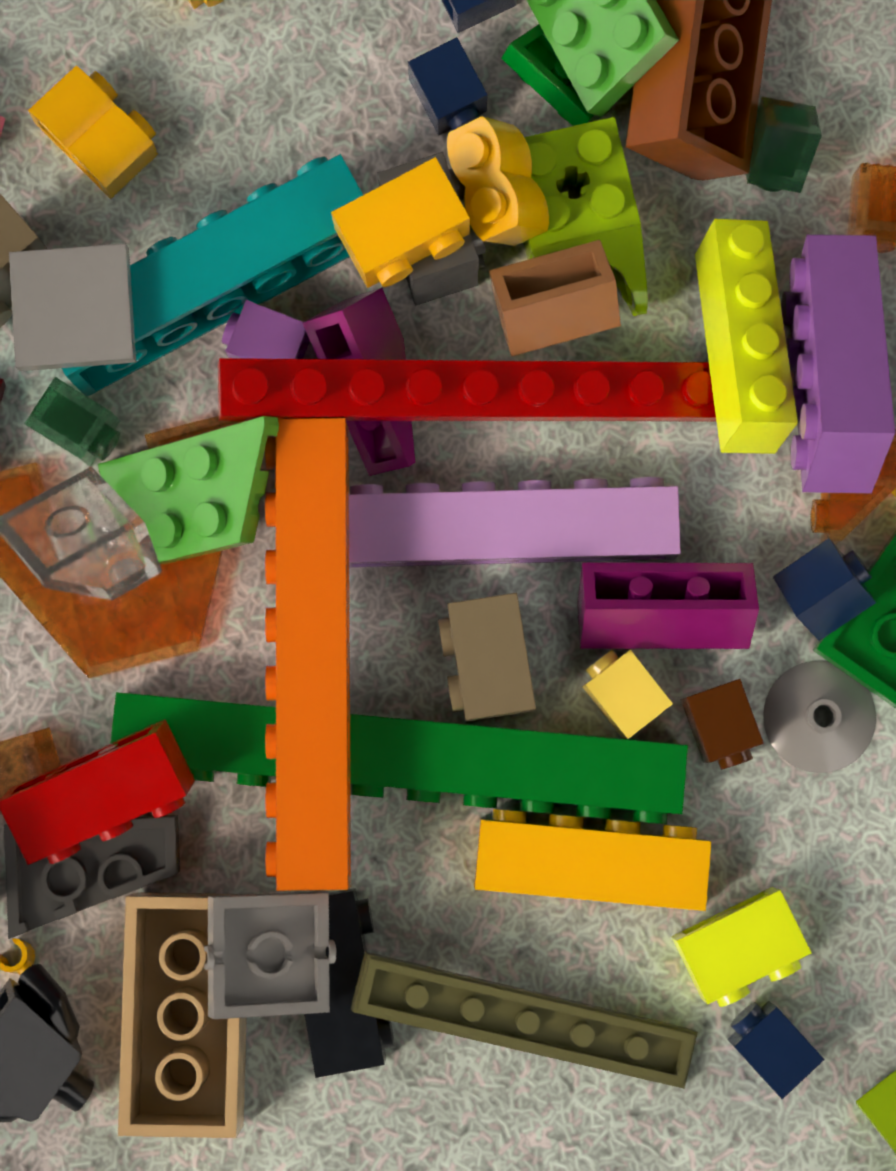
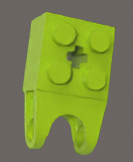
[523,117,648,316]

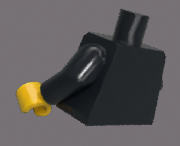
[0,938,94,1123]

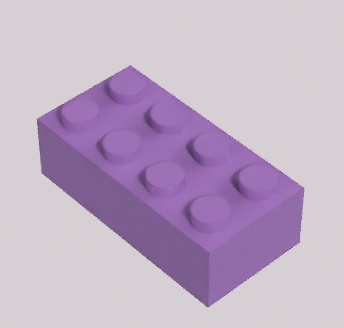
[781,234,895,494]

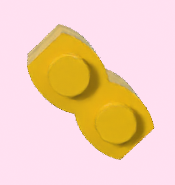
[28,65,158,199]
[447,116,549,246]

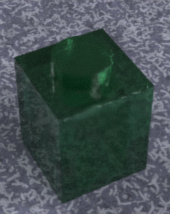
[746,96,822,193]
[24,377,120,467]

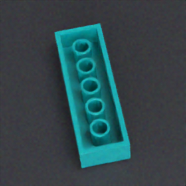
[62,154,363,397]

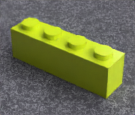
[695,219,798,454]

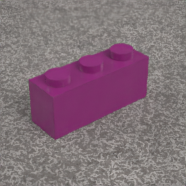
[577,562,759,649]

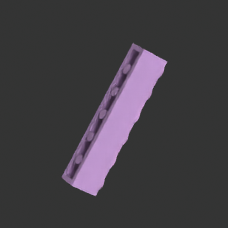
[349,477,681,568]

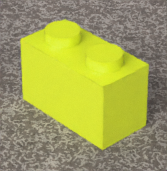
[671,887,812,1007]

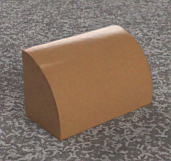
[489,240,621,357]

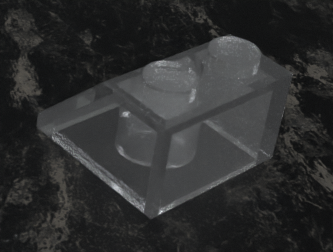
[0,466,162,600]

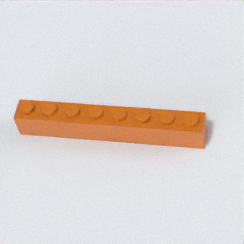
[265,418,351,891]

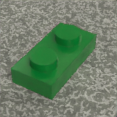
[501,24,614,126]

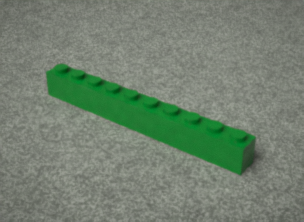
[110,692,688,824]

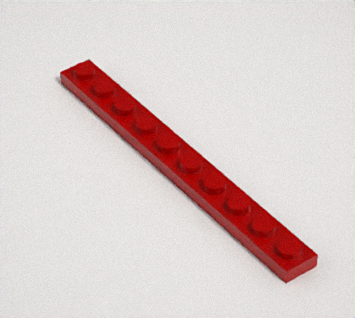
[218,358,716,422]

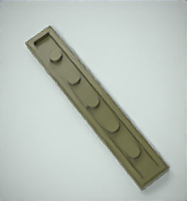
[351,952,698,1089]

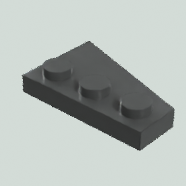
[4,815,180,939]

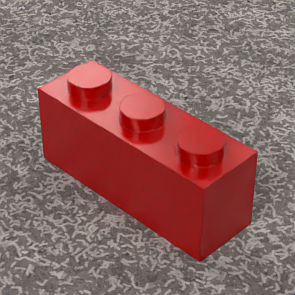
[0,719,195,865]

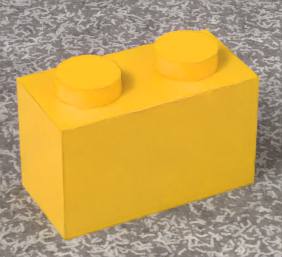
[331,157,470,288]

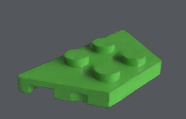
[98,416,279,564]

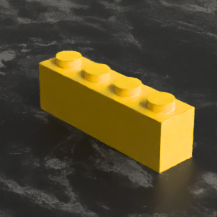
[474,809,711,911]

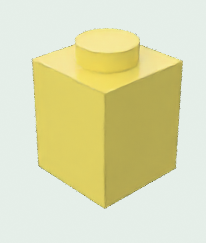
[582,650,673,739]

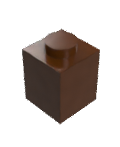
[680,679,764,770]

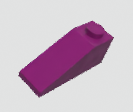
[303,287,416,476]

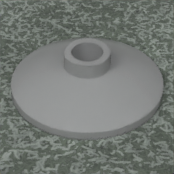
[764,661,876,773]

